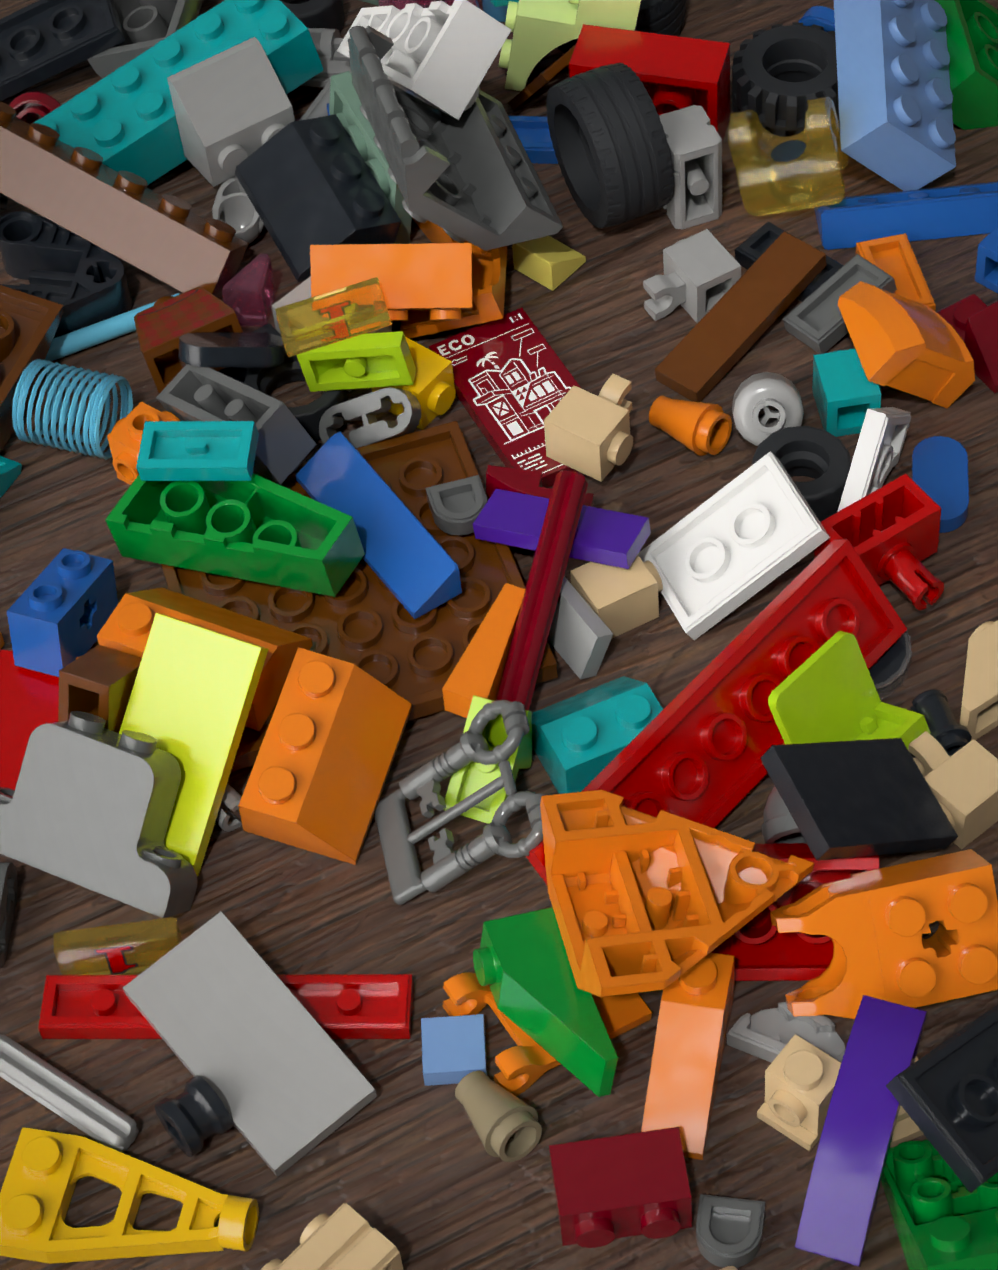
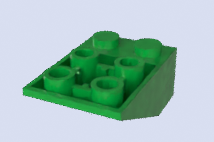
[881,1140,998,1270]

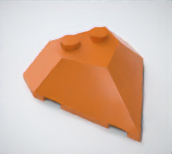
[540,790,814,997]

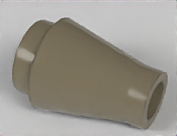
[455,1070,542,1162]

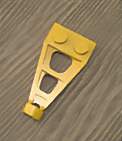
[0,1127,259,1264]

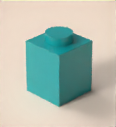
[812,349,881,437]

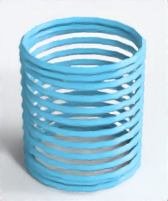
[12,359,133,460]

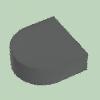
[425,475,487,535]
[696,1194,766,1268]

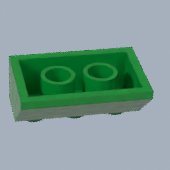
[935,0,998,130]

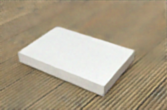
[638,451,830,640]

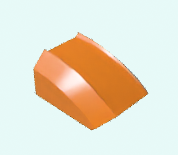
[838,281,975,409]

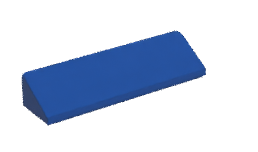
[814,182,998,250]
[296,431,462,619]

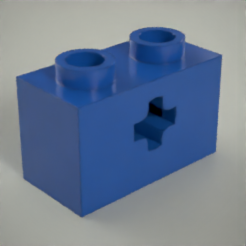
[7,548,118,677]

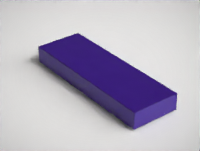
[473,489,651,569]

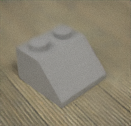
[167,37,295,187]

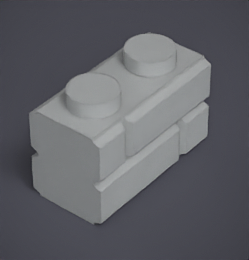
[659,105,722,230]

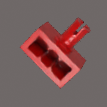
[814,473,944,610]

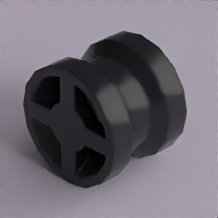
[154,1075,234,1157]

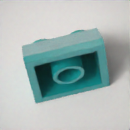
[532,676,663,794]

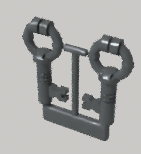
[374,700,546,905]

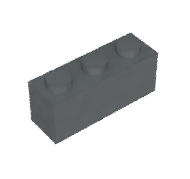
[156,364,317,484]

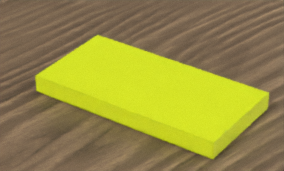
[119,613,269,876]

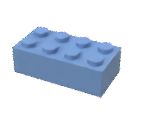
[834,0,956,191]

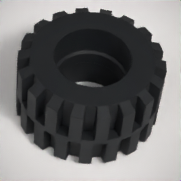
[732,22,840,148]

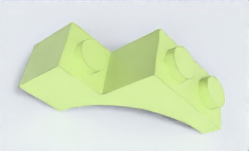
[498,0,641,91]

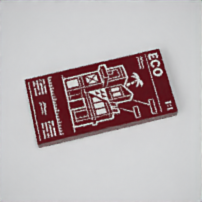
[429,308,582,488]

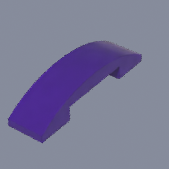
[795,995,927,1267]

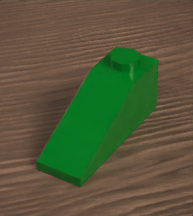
[473,907,618,1097]

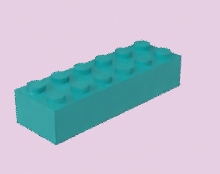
[34,0,324,185]

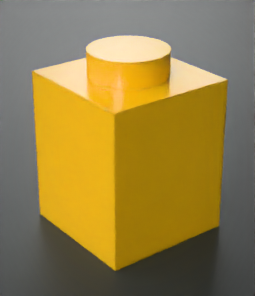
[372,337,456,430]

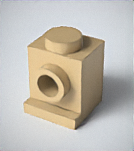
[757,1034,841,1151]

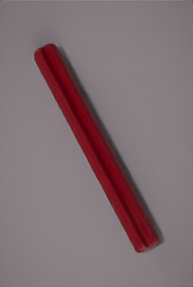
[496,470,588,711]

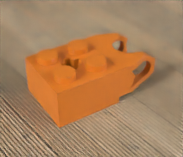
[770,849,998,1019]

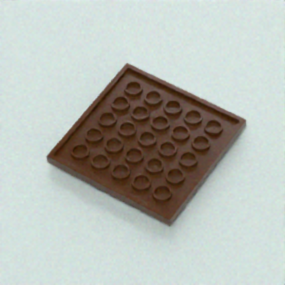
[160,421,558,772]

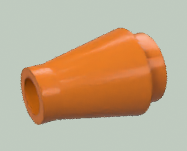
[649,396,732,456]

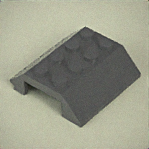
[348,25,563,251]

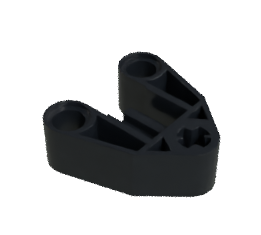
[0,211,133,339]

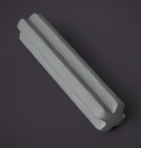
[0,1034,139,1153]

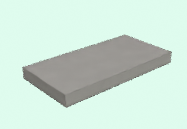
[123,911,377,1177]

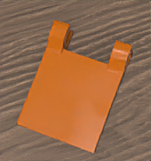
[443,972,652,1096]

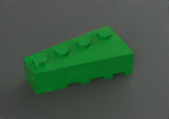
[105,473,365,597]

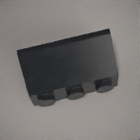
[235,114,401,282]

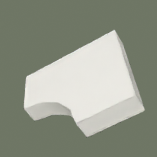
[837,407,912,512]

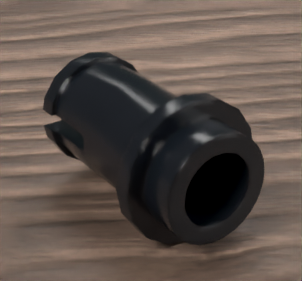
[910,689,972,757]

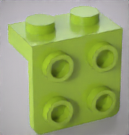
[768,631,931,749]

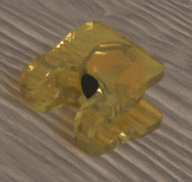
[728,97,849,216]

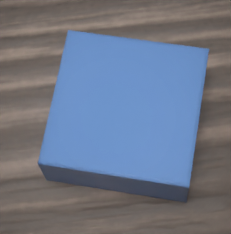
[421,1014,487,1086]

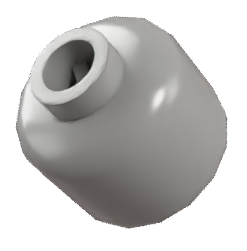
[732,372,804,446]

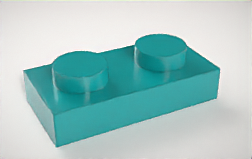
[136,421,259,481]

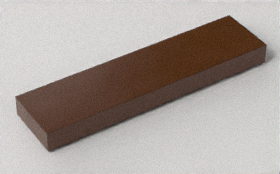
[655,231,827,402]

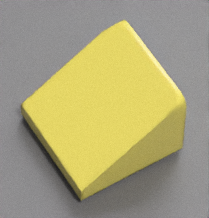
[512,236,586,291]

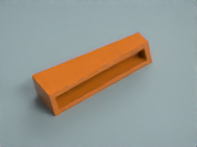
[442,583,525,718]

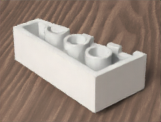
[337,0,512,120]

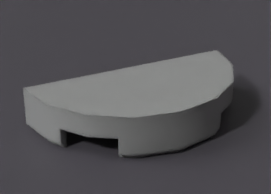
[727,1002,845,1063]

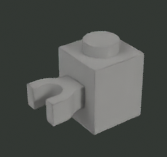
[643,229,741,323]

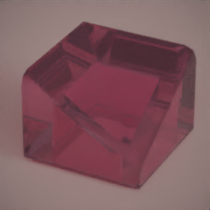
[222,253,276,327]

